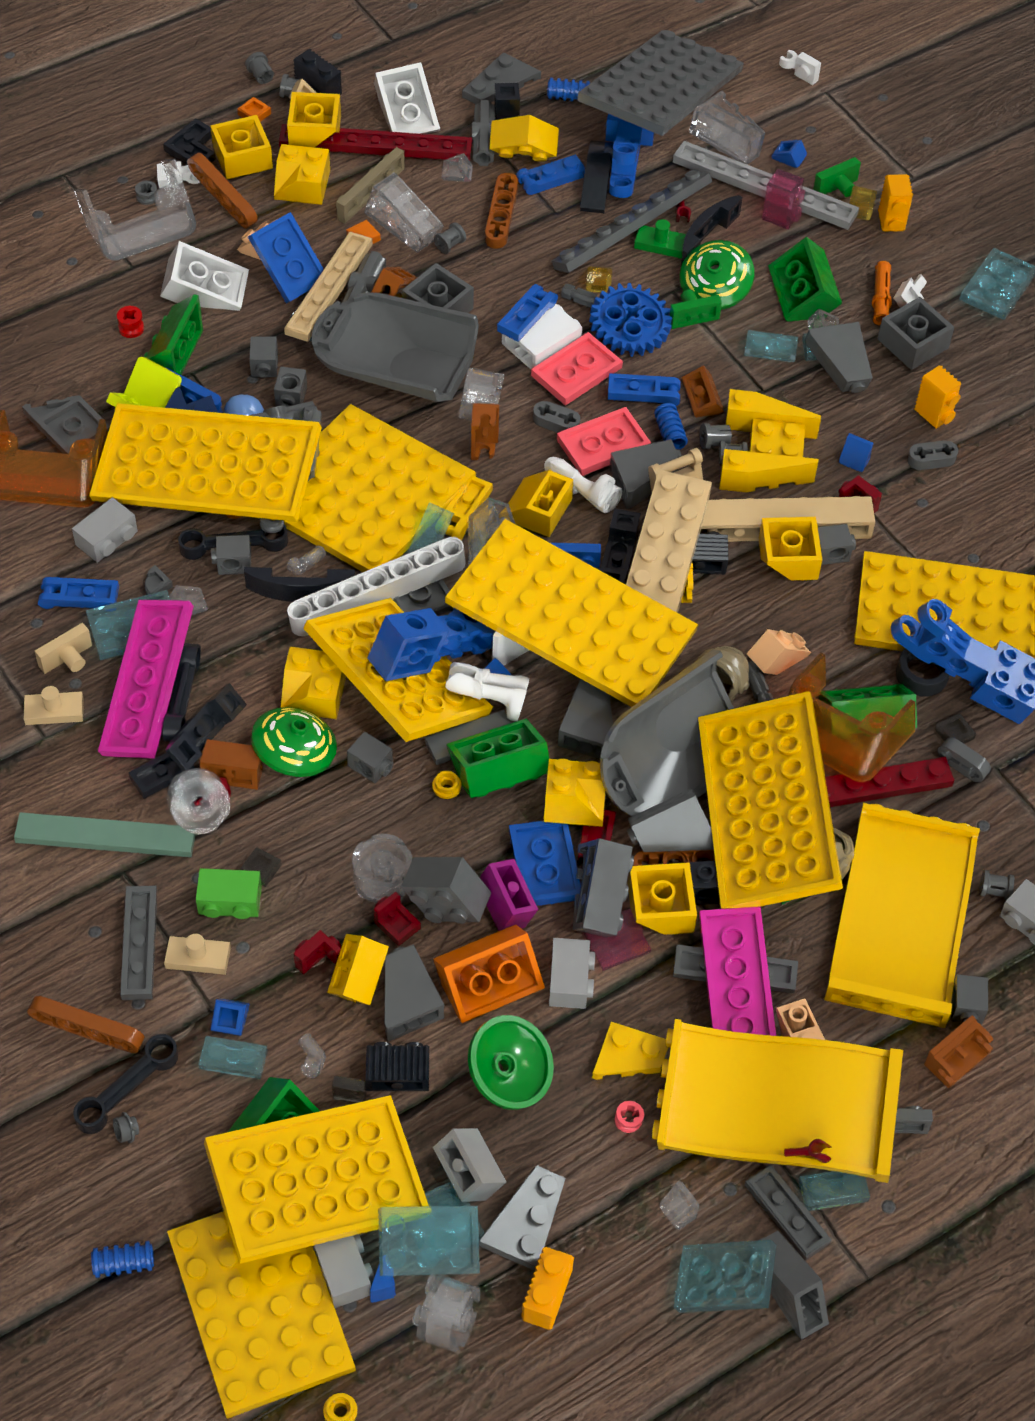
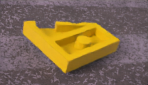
[592,1022,669,1080]

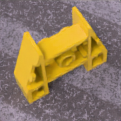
[719,389,821,492]

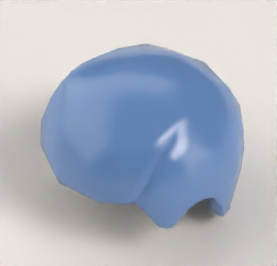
[223,394,264,415]

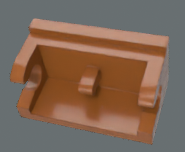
[371,267,417,296]
[471,403,499,460]
[200,739,264,790]
[924,1015,993,1088]

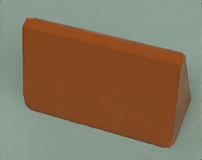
[681,365,724,418]

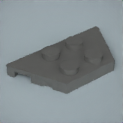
[22,395,110,473]

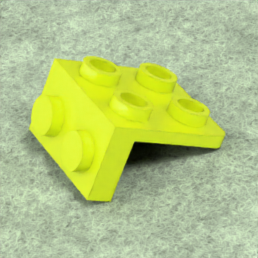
[106,357,182,411]

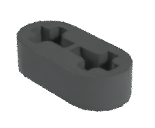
[533,401,580,433]
[908,440,958,470]
[938,737,991,782]

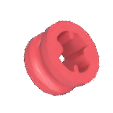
[614,1101,644,1133]

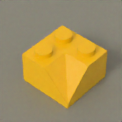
[287,92,341,147]
[210,115,273,179]
[490,115,559,162]
[274,144,330,205]
[758,517,822,580]
[281,647,346,719]
[544,759,605,827]
[628,863,697,935]

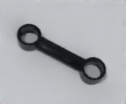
[178,524,288,560]
[163,643,201,742]
[73,1034,178,1134]

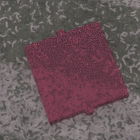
[583,909,651,971]

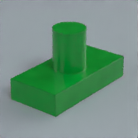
[813,157,861,197]
[634,219,686,259]
[670,290,722,329]

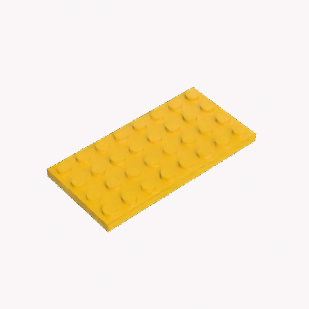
[89,403,322,522]
[445,519,698,707]
[854,551,1035,658]
[698,691,843,909]

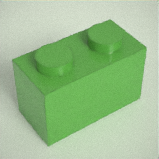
[196,868,262,919]

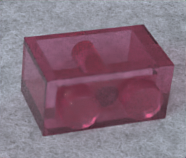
[762,169,806,230]

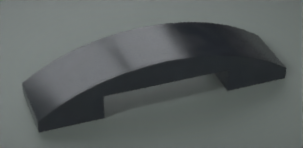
[580,140,614,214]
[681,195,743,266]
[599,508,641,584]
[244,567,355,602]
[165,683,247,772]

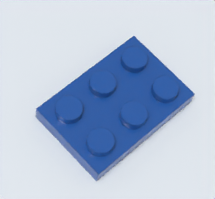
[248,212,324,304]
[509,821,581,906]

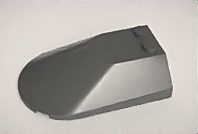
[312,293,479,402]
[600,649,734,816]

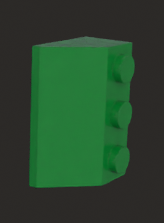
[768,237,842,322]
[144,294,203,375]
[819,684,917,739]
[447,718,550,798]
[228,1077,320,1132]

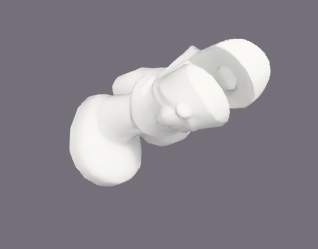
[544,457,622,513]
[445,662,530,722]

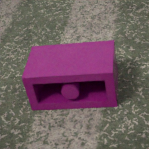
[479,859,538,931]

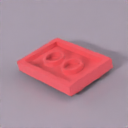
[531,332,623,406]
[557,407,651,476]

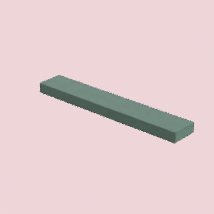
[14,812,196,857]

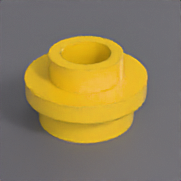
[432,771,461,799]
[323,1393,358,1421]

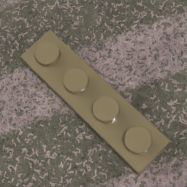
[336,147,405,224]

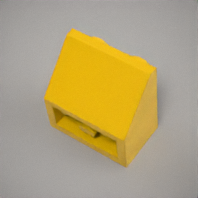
[501,470,574,537]

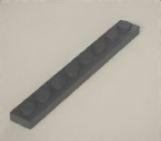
[551,170,712,273]

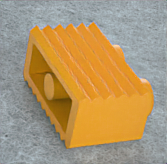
[878,174,913,232]
[914,366,961,428]
[521,1247,574,1330]

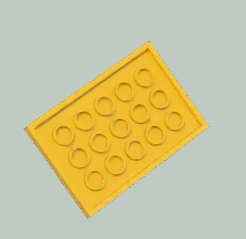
[303,598,493,742]
[204,1095,431,1264]
[167,1211,356,1419]

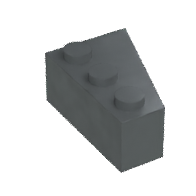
[573,838,634,937]

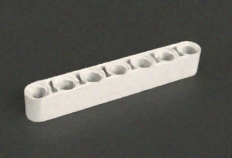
[287,537,466,636]

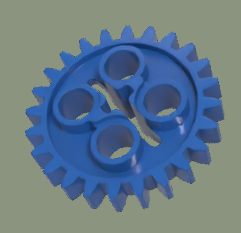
[589,283,672,357]

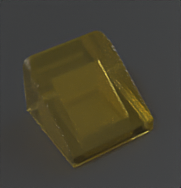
[849,186,877,220]
[586,266,612,293]

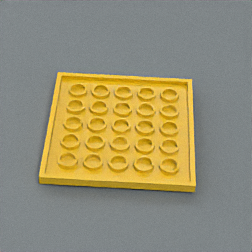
[271,404,476,572]

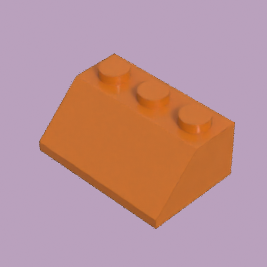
[433,924,545,1023]

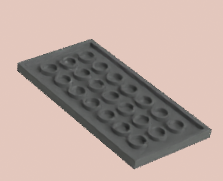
[577,30,744,136]

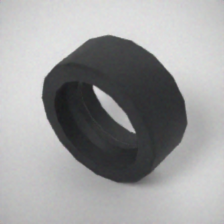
[896,648,950,697]

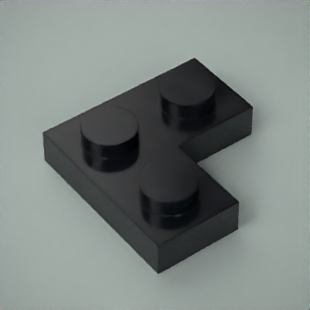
[163,118,216,165]
[129,752,209,806]

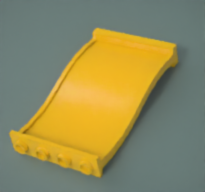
[824,803,980,1028]
[652,1019,903,1183]

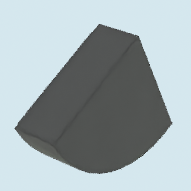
[145,565,173,600]

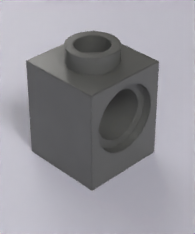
[250,337,278,378]
[274,366,307,407]
[818,524,856,565]
[211,535,251,575]
[347,732,394,784]
[951,974,988,1024]

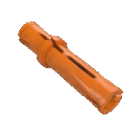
[872,261,892,325]

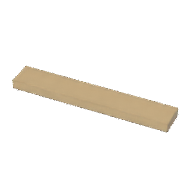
[284,232,373,342]

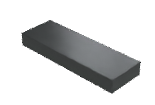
[425,710,511,765]
[745,1164,832,1261]

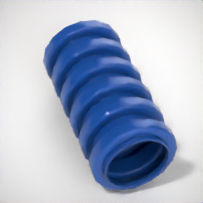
[547,77,590,102]
[654,403,688,450]
[91,1241,154,1278]

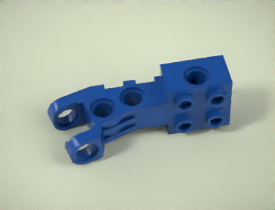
[605,114,654,198]
[891,599,1035,724]
[367,608,495,681]

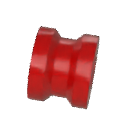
[117,305,144,338]

